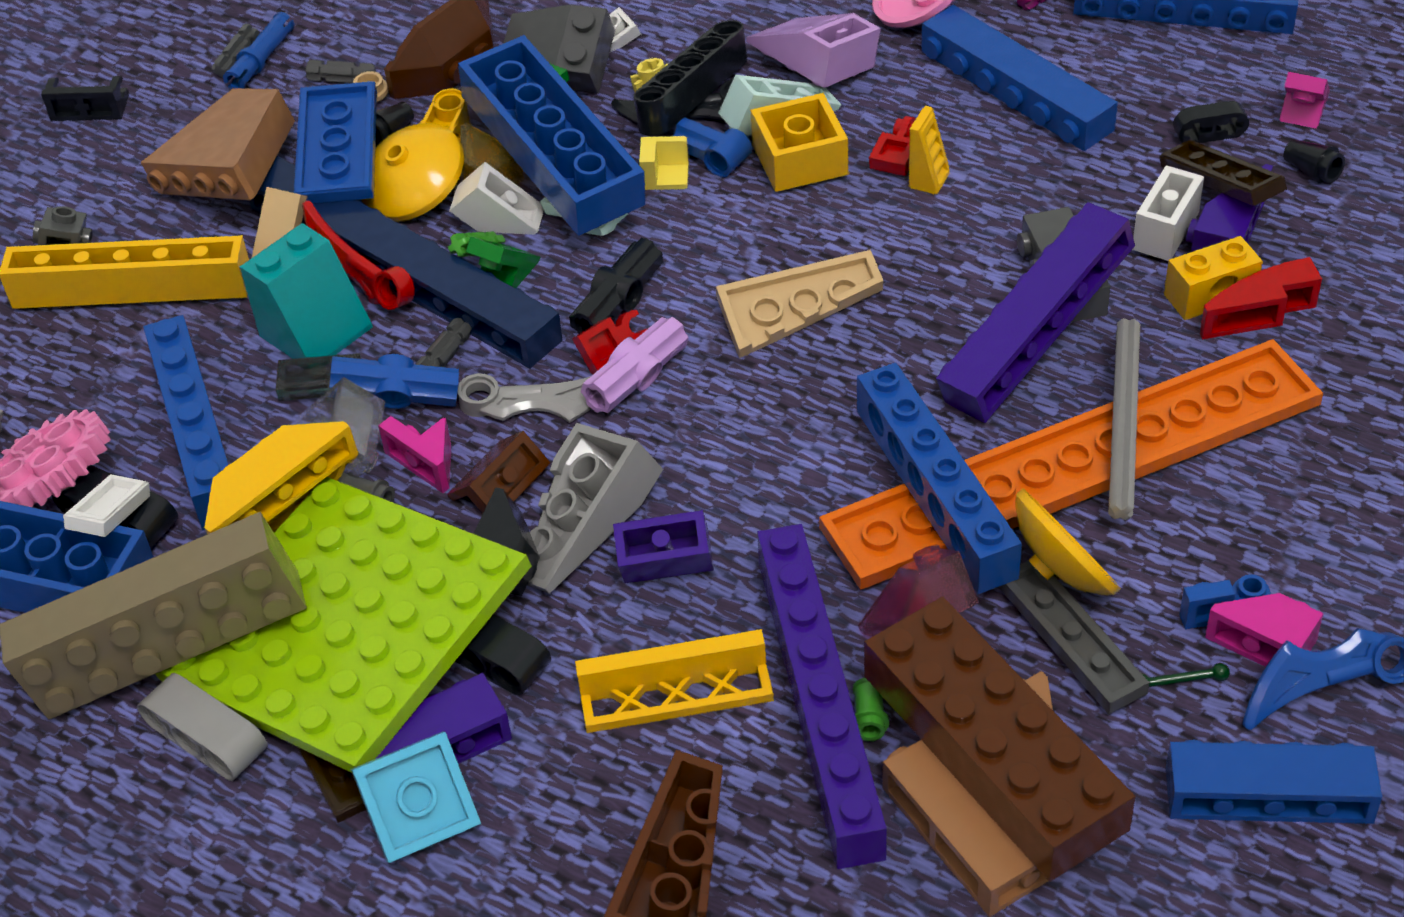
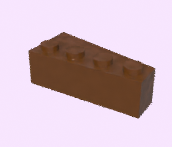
[604,749,723,917]

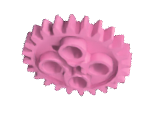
[0,409,111,507]

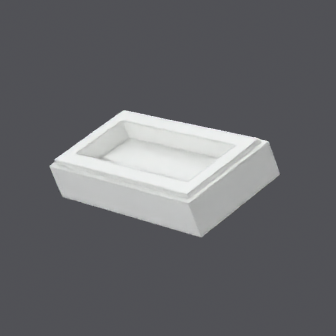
[63,474,150,537]

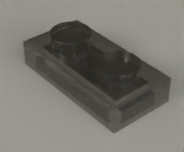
[276,353,362,401]

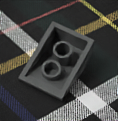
[503,4,615,94]

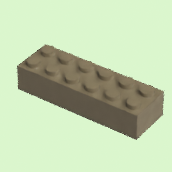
[0,512,307,720]

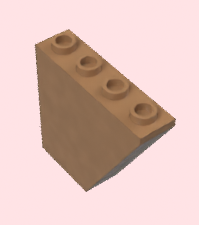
[140,88,295,200]
[883,671,1053,917]

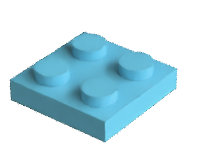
[351,731,481,863]

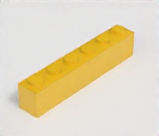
[0,235,249,309]

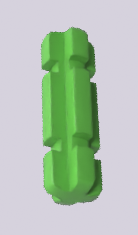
[448,232,506,257]

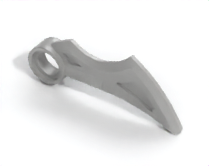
[457,373,591,423]

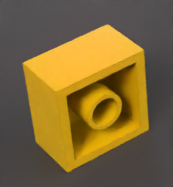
[751,93,848,192]

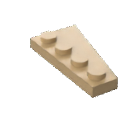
[716,250,883,358]

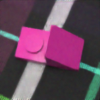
[1280,72,1330,128]
[378,416,451,493]

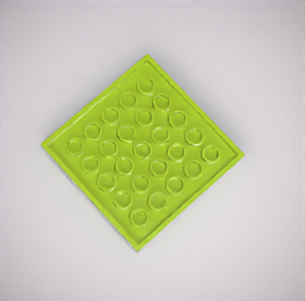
[155,477,532,773]

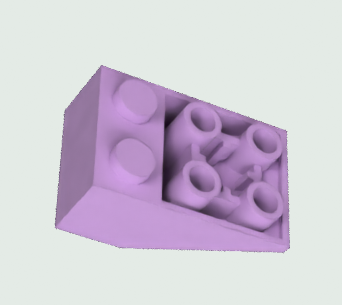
[746,13,881,88]

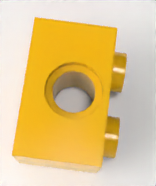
[1164,236,1263,320]

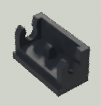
[41,76,129,121]

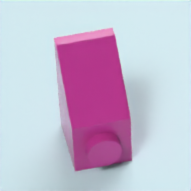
[1205,593,1324,667]

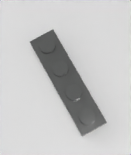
[999,561,1149,715]

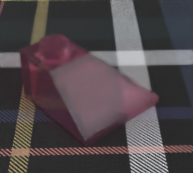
[858,545,979,637]

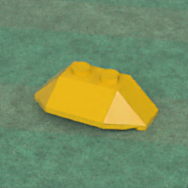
[204,421,358,534]

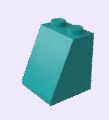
[240,223,373,372]

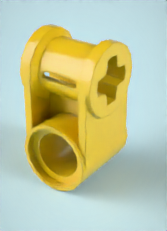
[419,89,471,144]

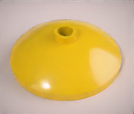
[362,123,464,222]
[1015,488,1121,596]

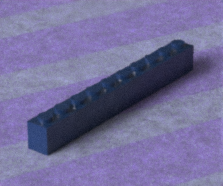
[249,156,563,369]

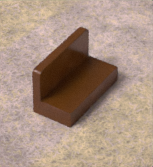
[447,431,551,513]

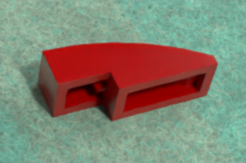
[1200,257,1322,340]

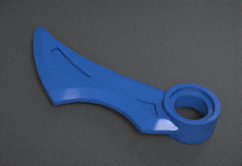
[1242,628,1404,730]

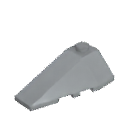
[527,423,663,594]

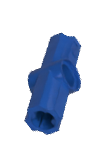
[329,354,459,409]

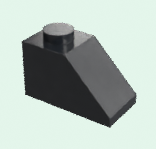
[473,488,540,596]

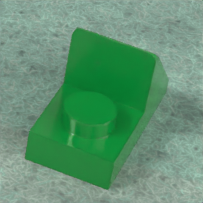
[466,236,541,288]

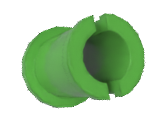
[853,678,889,741]

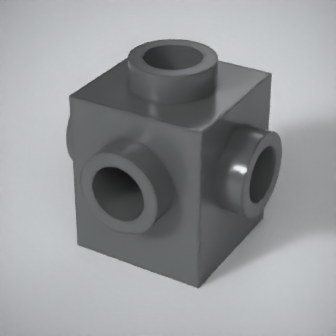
[32,206,92,245]

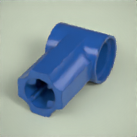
[673,117,752,178]

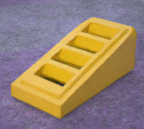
[909,106,950,194]

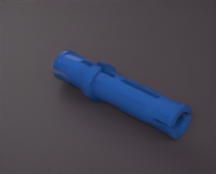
[223,12,295,89]

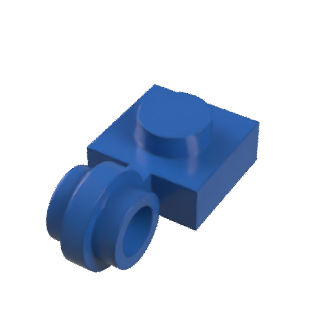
[1179,574,1270,629]

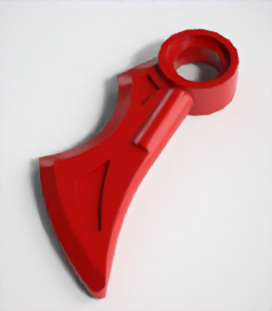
[302,201,415,310]

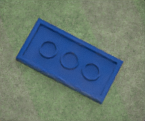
[294,81,377,204]

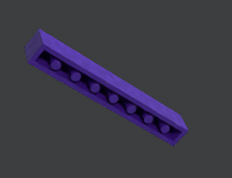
[757,524,887,870]

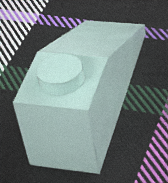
[719,75,841,137]

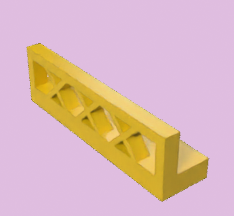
[575,629,774,733]

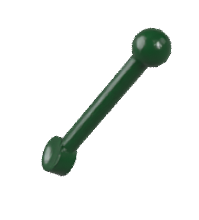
[1141,663,1230,687]

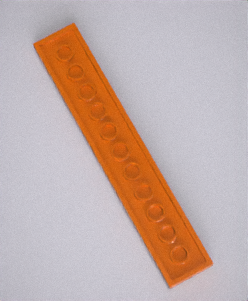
[819,339,1323,590]

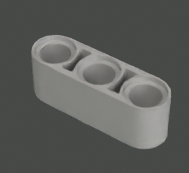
[137,673,268,781]

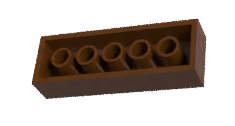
[864,596,1136,882]

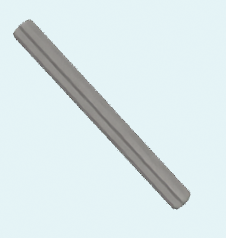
[1108,318,1140,520]

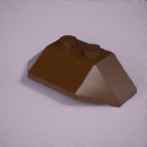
[384,0,494,99]

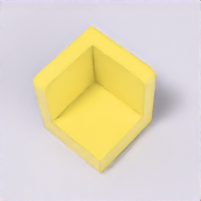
[639,136,689,190]

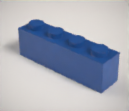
[1165,740,1382,824]

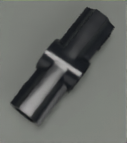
[569,237,663,334]

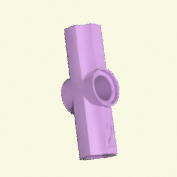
[581,317,689,413]

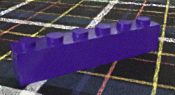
[936,202,1135,423]

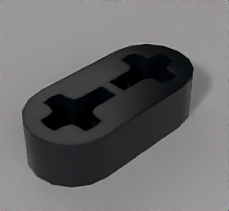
[1173,101,1249,143]

